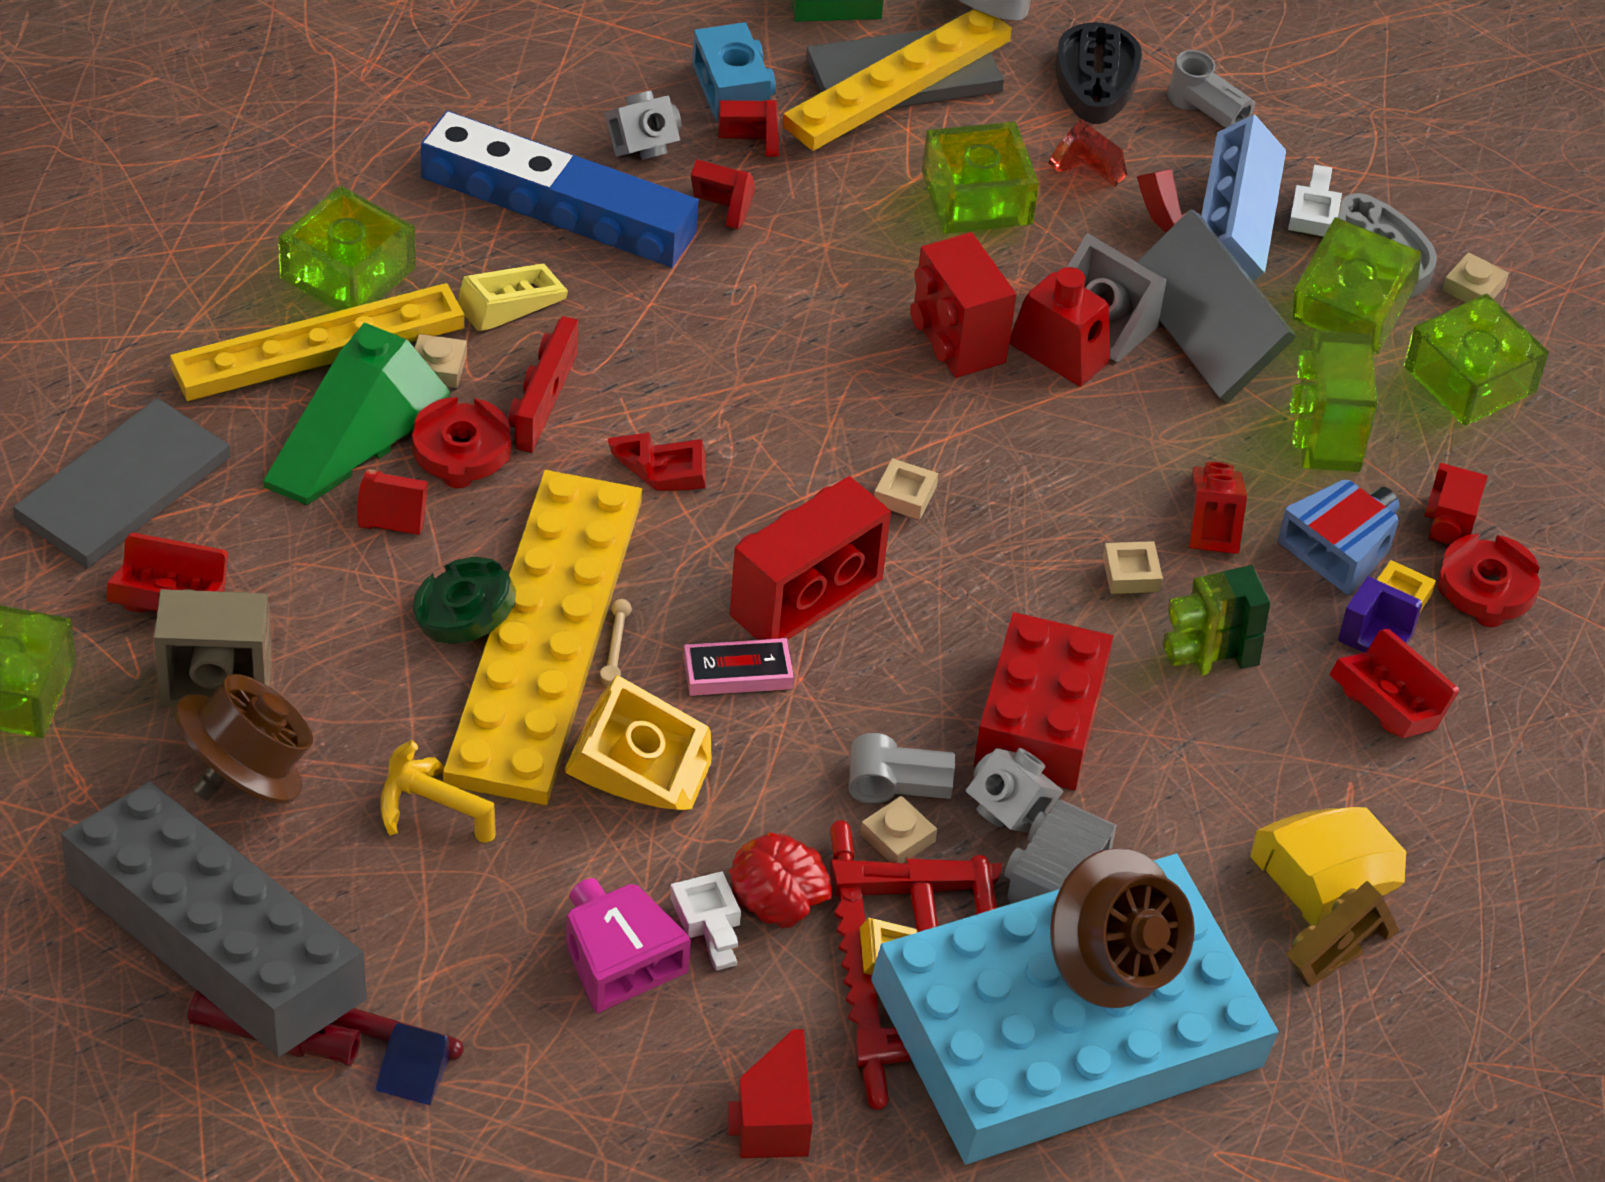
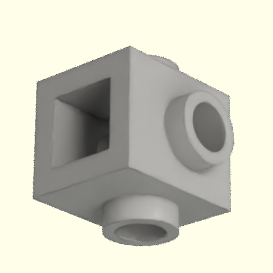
[604,90,682,160]
[966,748,1064,833]

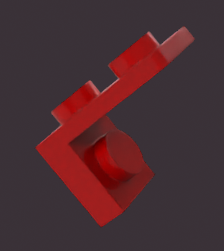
[1189,461,1247,554]

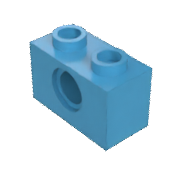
[692,22,776,123]

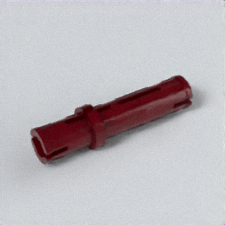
[188,990,361,1066]

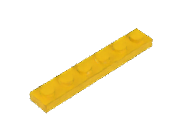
[782,9,1012,151]
[170,283,464,401]

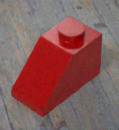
[727,1029,813,1159]

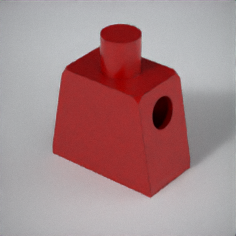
[1009,267,1110,387]

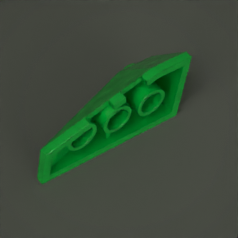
[263,322,450,505]

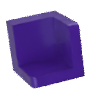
[1338,576,1422,653]

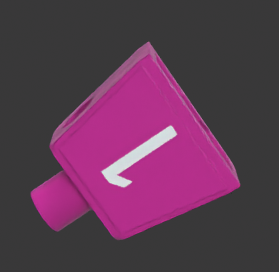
[566,878,691,1013]

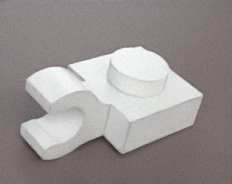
[1288,164,1342,238]
[670,871,741,971]

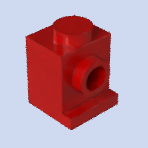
[1424,462,1488,545]

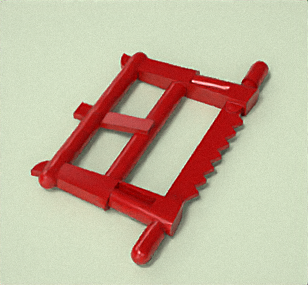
[830,820,1002,1110]

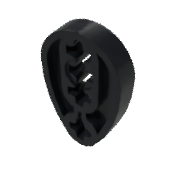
[1055,22,1142,124]

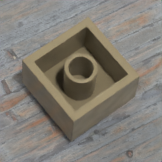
[154,589,272,707]

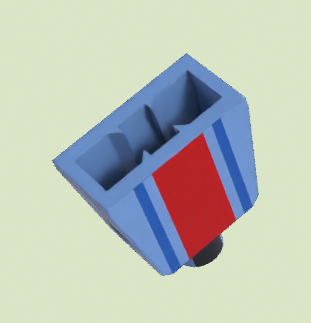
[1278,480,1400,596]

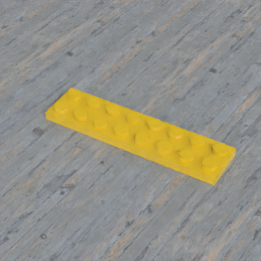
[443,470,642,805]

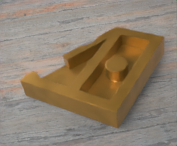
[1286,881,1400,987]

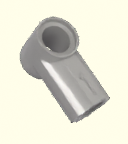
[1167,50,1256,128]
[848,733,955,804]

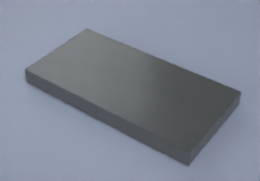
[806,28,1004,108]
[1138,209,1297,403]
[13,398,231,569]

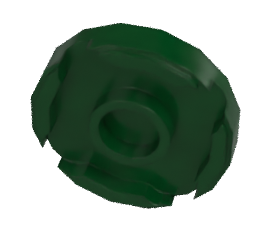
[413,557,516,644]

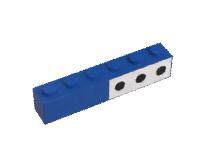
[421,110,699,268]

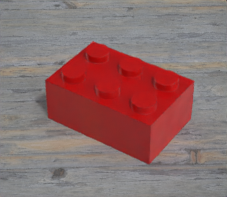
[729,475,891,640]
[973,612,1114,791]

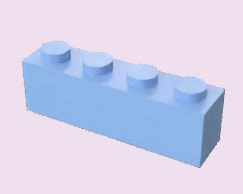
[1201,114,1286,281]

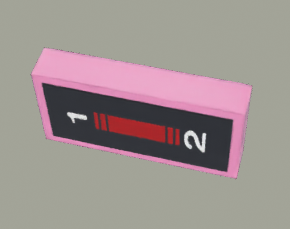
[683,638,794,696]

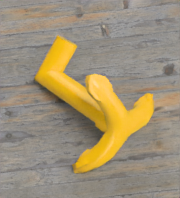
[380,739,496,843]

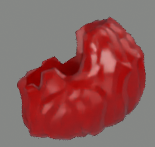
[728,832,832,929]

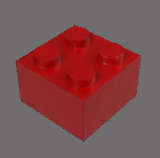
[910,232,1017,378]

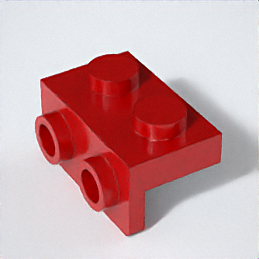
[106,532,228,613]
[1329,629,1459,739]

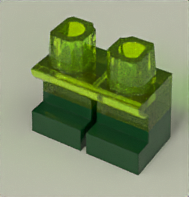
[1163,564,1271,676]

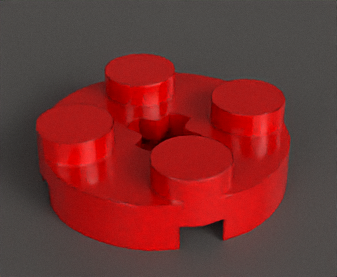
[412,397,511,488]
[1437,534,1541,627]

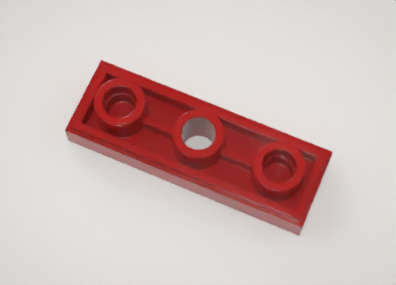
[508,316,579,453]

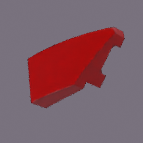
[1137,169,1198,233]
[608,432,706,491]

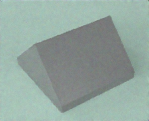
[1067,233,1167,362]

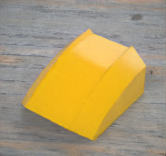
[564,675,711,810]
[1250,807,1406,926]

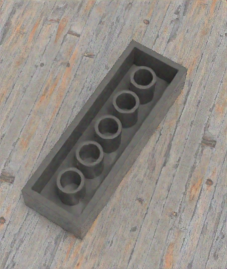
[61,781,367,1057]

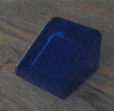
[376,1023,449,1105]

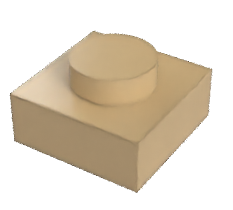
[1442,252,1509,311]
[415,334,467,388]
[874,458,939,520]
[1103,541,1163,594]
[860,796,937,863]

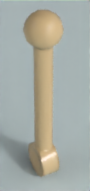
[600,598,632,687]

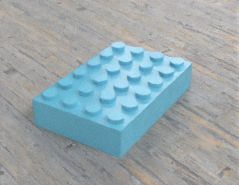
[871,853,1279,1165]

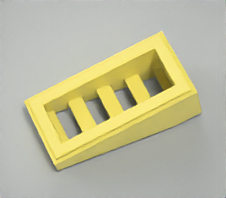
[457,263,568,331]

